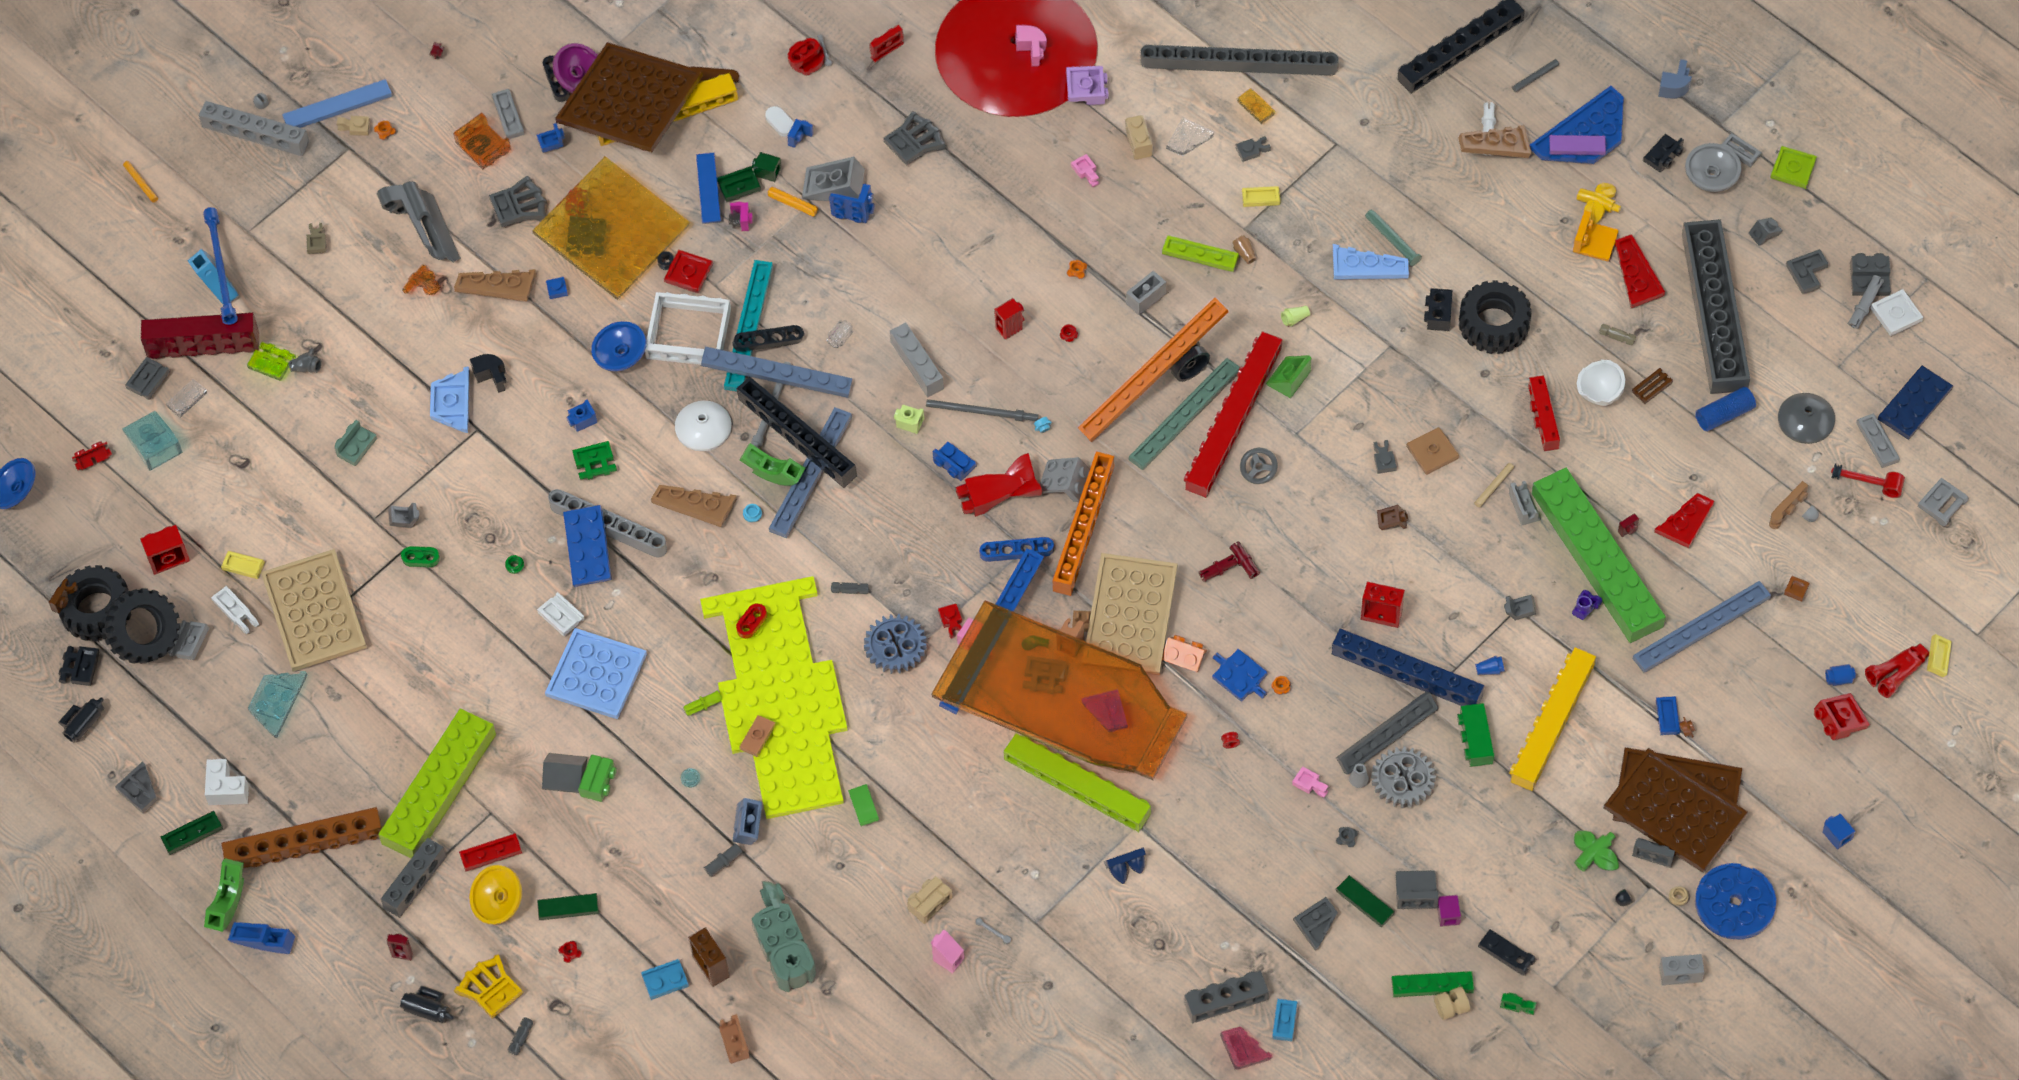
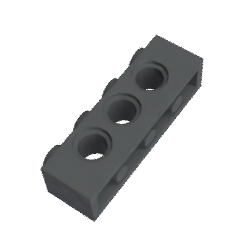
[381,837,446,918]
[1184,971,1269,1024]

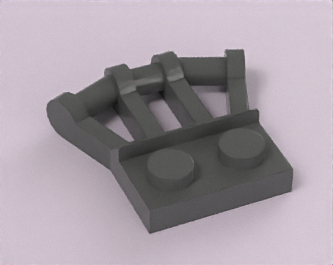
[883,111,946,165]
[489,176,547,227]

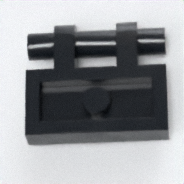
[58,646,100,686]

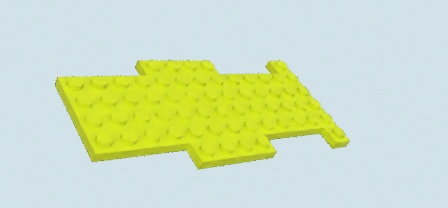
[700,576,848,819]

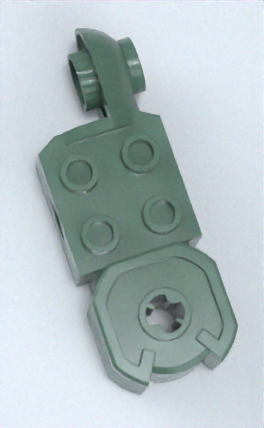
[751,881,816,992]

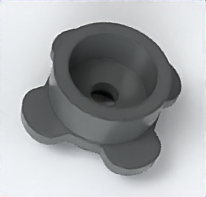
[1336,827,1358,847]

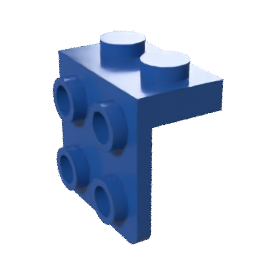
[829,184,875,223]

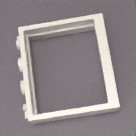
[645,292,731,365]

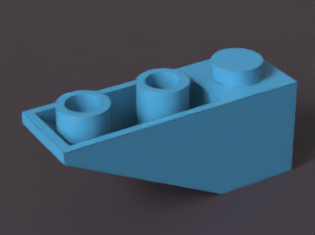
[187,249,239,304]

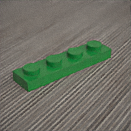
[1391,971,1474,998]

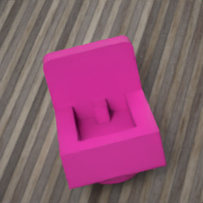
[730,201,753,231]

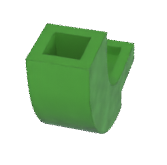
[204,858,244,932]

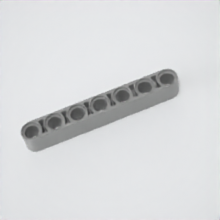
[548,489,667,558]

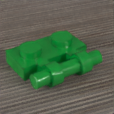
[572,441,617,480]

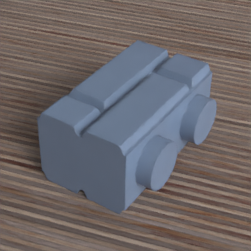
[732,798,762,845]

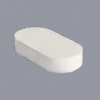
[765,106,794,137]

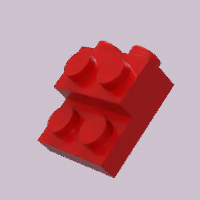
[1814,693,1870,741]

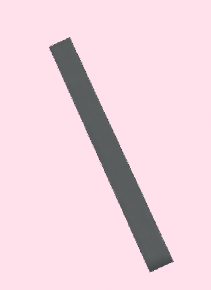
[1140,45,1339,76]

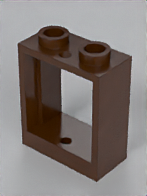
[688,927,730,987]

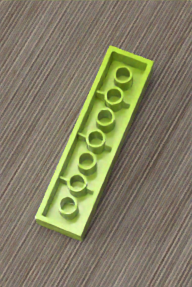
[378,708,496,858]

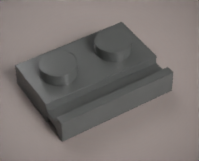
[125,357,170,400]

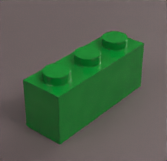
[1457,703,1494,767]

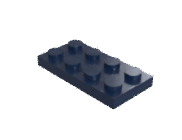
[1878,365,1953,440]

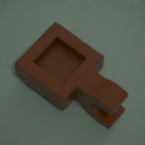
[48,578,78,614]

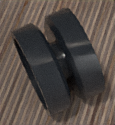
[1169,341,1210,382]

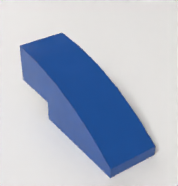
[228,922,296,954]

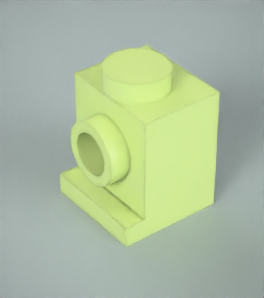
[894,405,924,434]

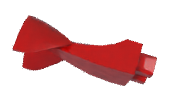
[956,453,1042,517]

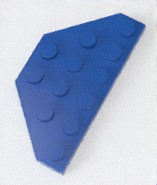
[1530,85,1624,164]

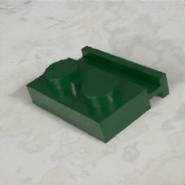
[717,166,761,202]

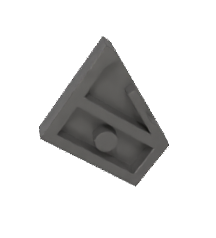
[115,761,157,813]

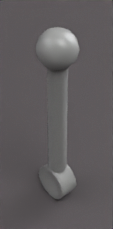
[818,34,832,66]
[975,918,1011,944]

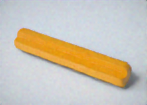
[767,187,818,216]

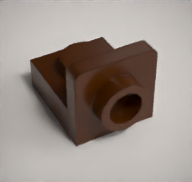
[1377,504,1408,530]

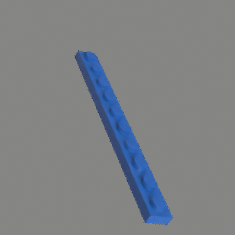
[939,548,1044,714]

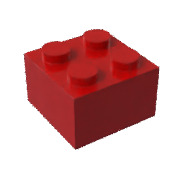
[140,525,190,575]

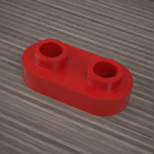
[788,38,820,67]
[736,603,767,639]

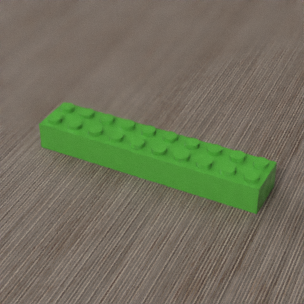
[1532,467,1666,643]

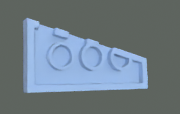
[1333,244,1409,279]

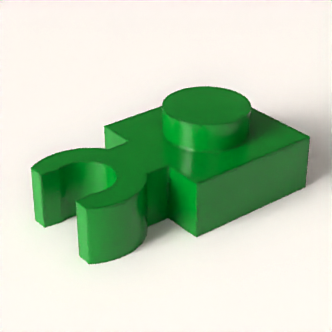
[1500,993,1536,1015]

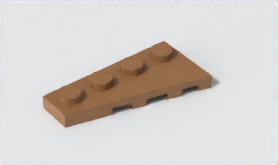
[1458,125,1531,158]
[454,269,536,302]
[651,485,737,527]

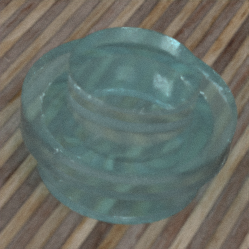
[681,768,700,788]

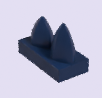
[1104,847,1146,884]

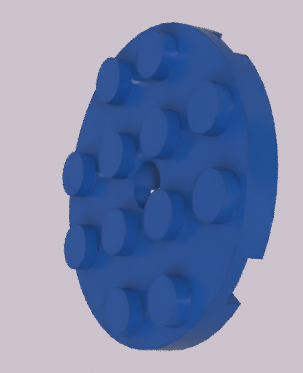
[1695,863,1776,940]

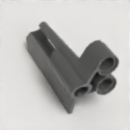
[377,181,460,262]

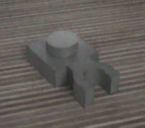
[1236,136,1271,162]
[1373,440,1397,474]

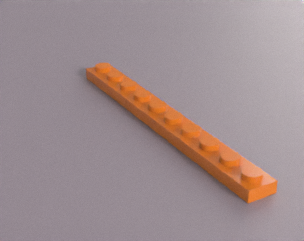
[1078,297,1229,442]

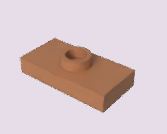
[740,715,776,757]

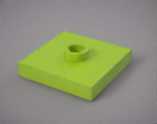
[1770,146,1817,189]

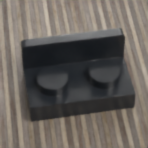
[1643,133,1684,173]

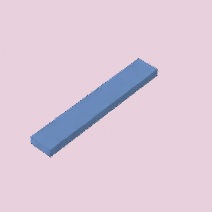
[282,79,392,128]

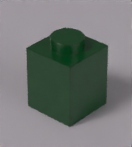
[752,152,781,182]

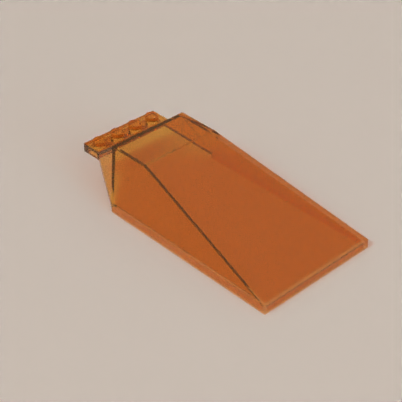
[931,600,1187,780]

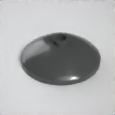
[1778,393,1835,444]

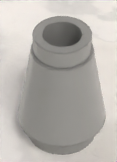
[1349,763,1369,788]

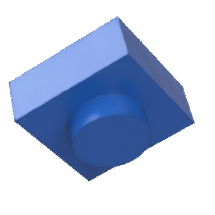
[546,277,568,299]

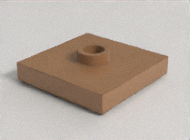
[1406,427,1459,475]

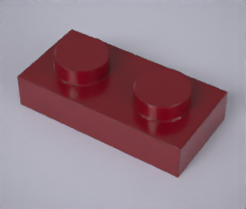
[386,933,413,961]

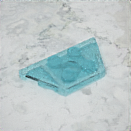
[248,671,308,738]

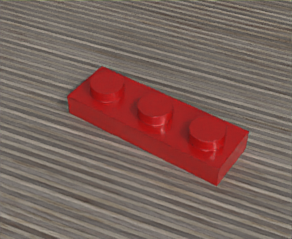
[459,833,522,872]

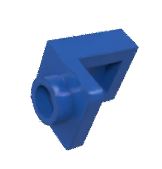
[536,123,565,153]

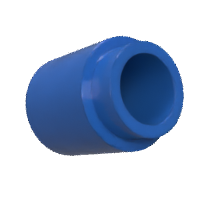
[1825,664,1856,686]

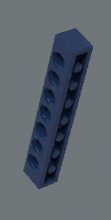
[1331,628,1484,706]

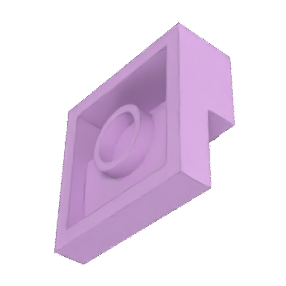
[1066,66,1108,105]

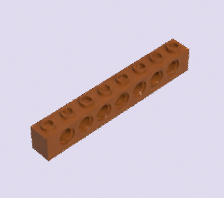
[221,807,382,868]

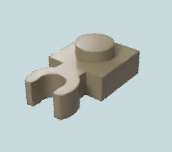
[306,223,326,254]

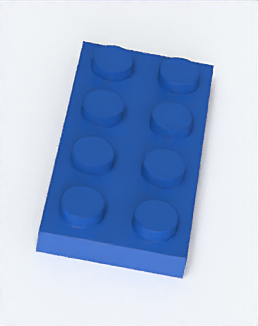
[563,505,612,587]

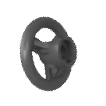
[1240,447,1278,484]

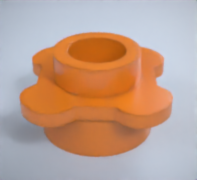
[374,121,396,140]
[1067,260,1087,279]

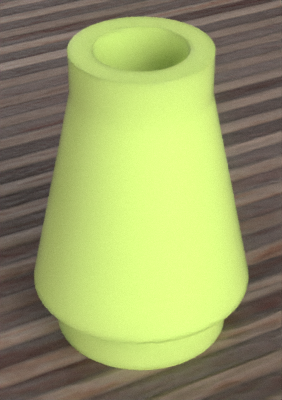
[1281,306,1310,326]

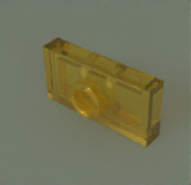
[1237,88,1275,124]

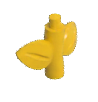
[1576,183,1621,224]

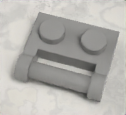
[1917,478,1969,526]

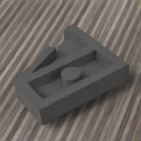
[1293,897,1338,951]

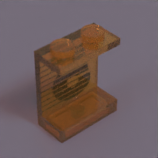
[453,112,511,170]

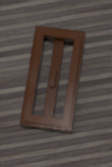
[1632,368,1673,404]

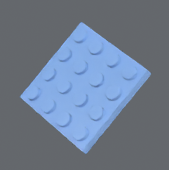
[545,628,647,720]

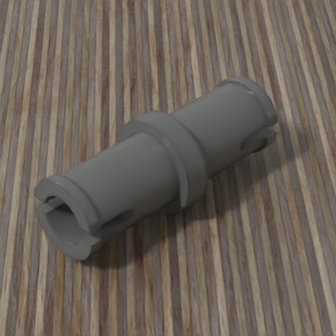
[704,843,743,877]

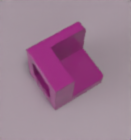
[1437,895,1461,927]

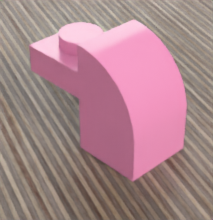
[1016,26,1046,66]

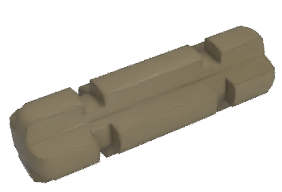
[1599,324,1636,346]

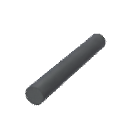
[1512,59,1559,92]

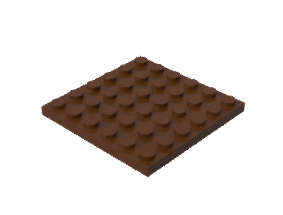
[555,42,703,153]

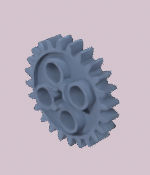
[864,614,927,674]

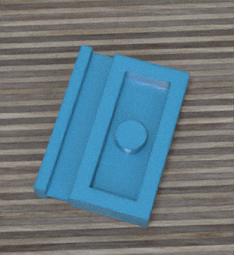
[641,959,689,1000]

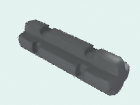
[831,582,869,594]
[508,1017,533,1056]

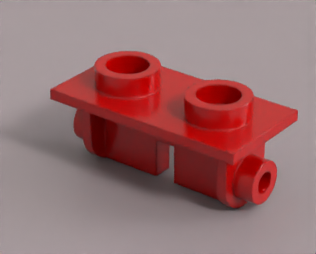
[72,441,112,471]

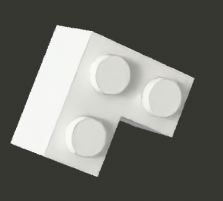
[205,759,249,805]

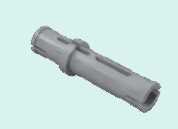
[1848,275,1884,329]

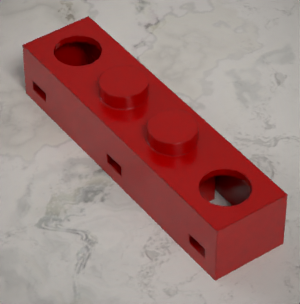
[1528,375,1560,451]

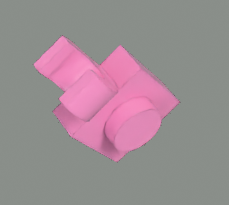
[1071,154,1099,187]
[1292,766,1328,798]

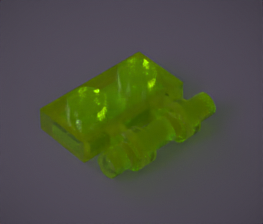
[247,342,296,381]

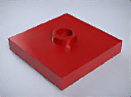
[664,250,713,293]

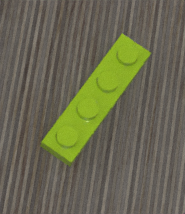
[1162,235,1239,272]

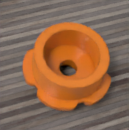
[1271,676,1291,695]

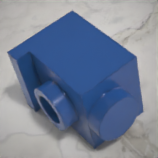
[566,399,597,432]

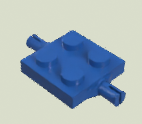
[1212,649,1267,702]

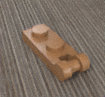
[1769,481,1808,529]

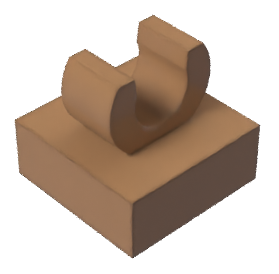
[1072,610,1091,632]

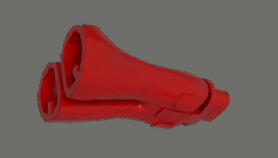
[1865,644,1929,698]

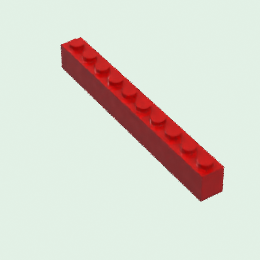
[1184,331,1283,498]

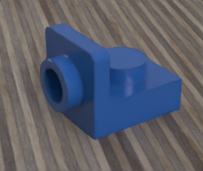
[787,119,813,148]

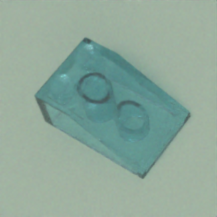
[122,411,183,471]

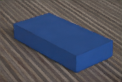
[1655,696,1680,735]

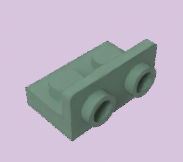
[334,420,377,466]

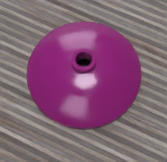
[553,43,598,93]

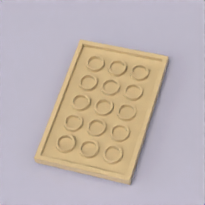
[261,549,367,672]
[1083,553,1178,675]

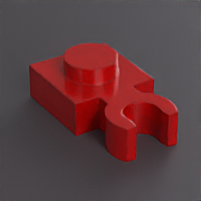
[938,603,962,639]

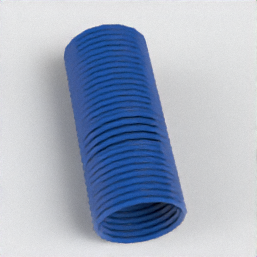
[1695,386,1756,432]

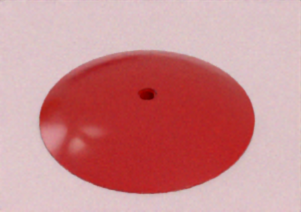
[935,0,1097,117]

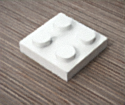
[1870,289,1923,336]

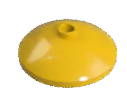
[469,865,522,925]

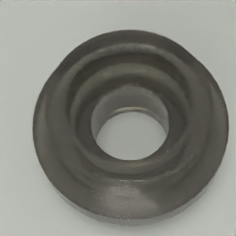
[729,210,741,228]

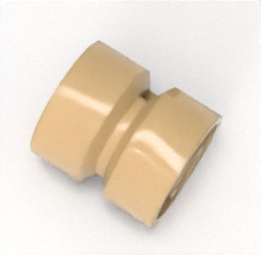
[1434,987,1470,1020]

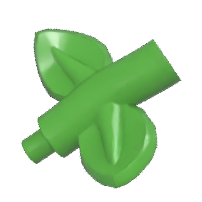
[1574,831,1619,872]

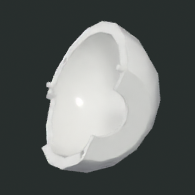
[1576,359,1625,406]

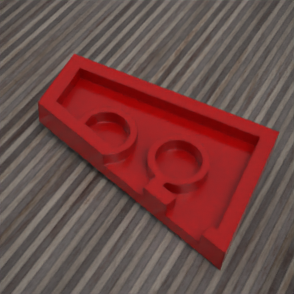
[1654,493,1715,549]

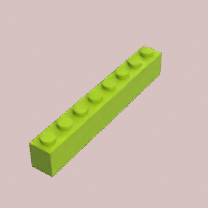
[1003,733,1151,832]

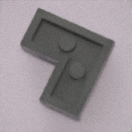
[1786,249,1829,294]

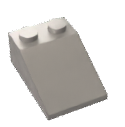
[802,157,865,201]

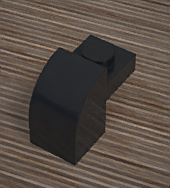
[470,354,507,393]

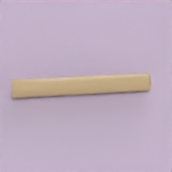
[1474,463,1514,508]

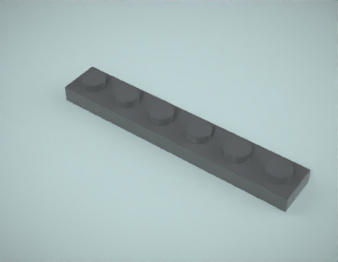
[1336,691,1438,775]

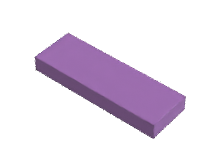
[1549,135,1606,155]

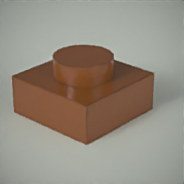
[1784,576,1810,602]

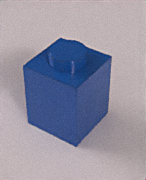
[1822,814,1855,850]

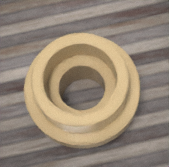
[1668,886,1689,906]

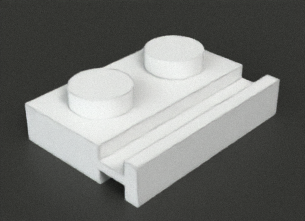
[537,592,584,636]

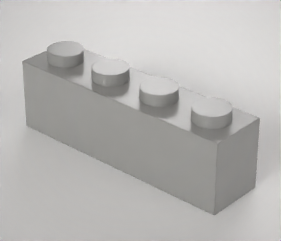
[890,322,944,398]

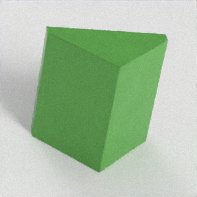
[1266,355,1312,399]

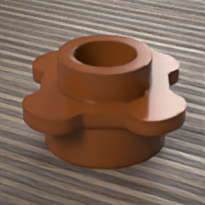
[1679,717,1696,738]

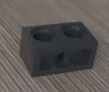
[1424,288,1453,331]

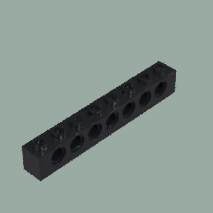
[1397,0,1525,94]
[736,377,857,488]

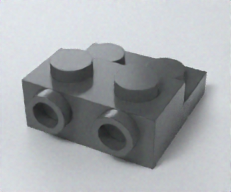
[1850,253,1891,296]

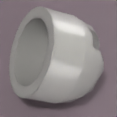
[253,93,269,109]
[1802,505,1819,522]

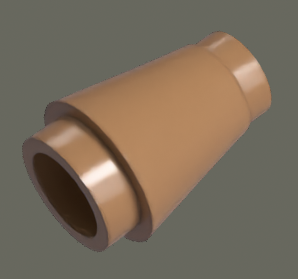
[1232,235,1257,264]

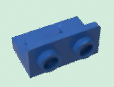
[932,442,976,481]

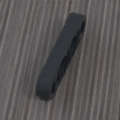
[732,325,804,352]

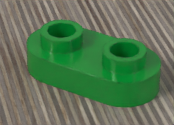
[401,546,440,567]

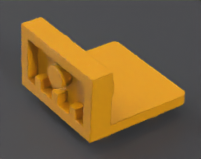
[1573,210,1618,261]

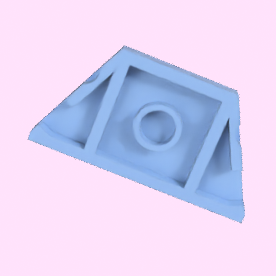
[430,367,470,433]

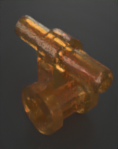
[402,264,440,295]

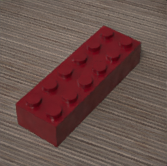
[141,312,259,359]

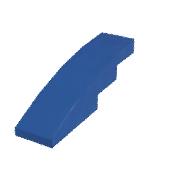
[696,152,721,224]

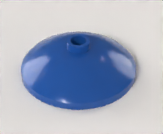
[591,321,646,371]
[0,458,36,509]

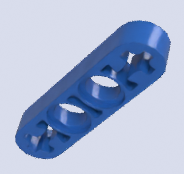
[979,537,1054,562]

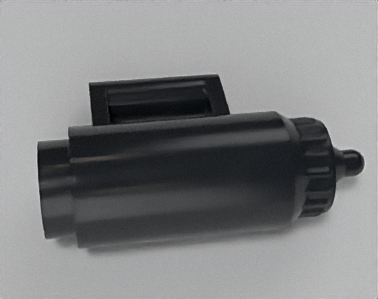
[58,697,104,743]
[400,986,454,1023]

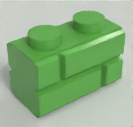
[578,754,617,802]

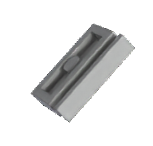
[167,620,209,660]

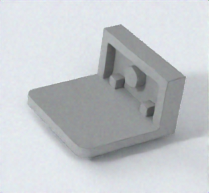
[1040,457,1090,502]

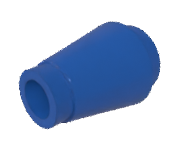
[1475,656,1505,675]

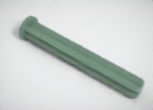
[1365,210,1422,266]

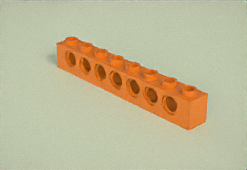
[1052,451,1114,596]

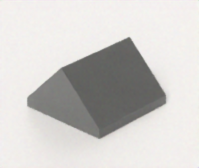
[542,753,588,793]

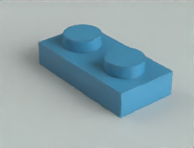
[1272,999,1297,1041]

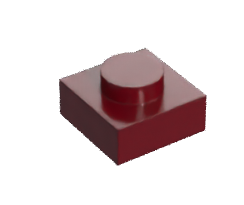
[1618,513,1639,537]

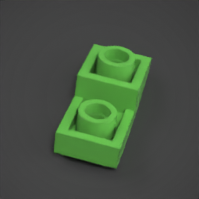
[848,784,879,826]

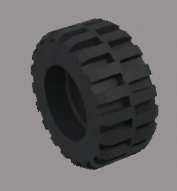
[1459,280,1532,354]
[59,565,132,641]
[102,588,181,664]

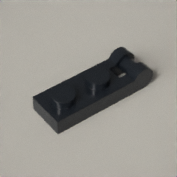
[1478,929,1536,976]

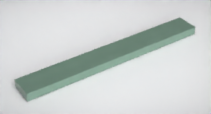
[1129,358,1240,470]

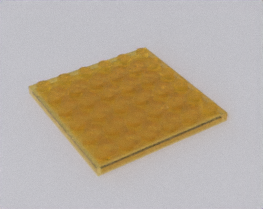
[533,156,690,300]

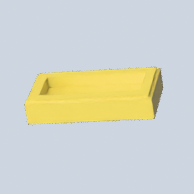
[1242,186,1280,207]
[221,551,264,579]
[1927,634,1952,677]

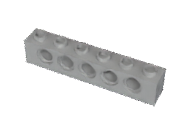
[198,101,309,156]

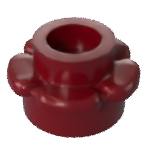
[430,42,444,59]

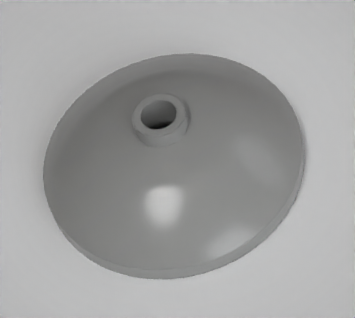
[1685,143,1741,192]

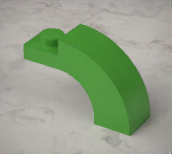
[739,443,805,486]

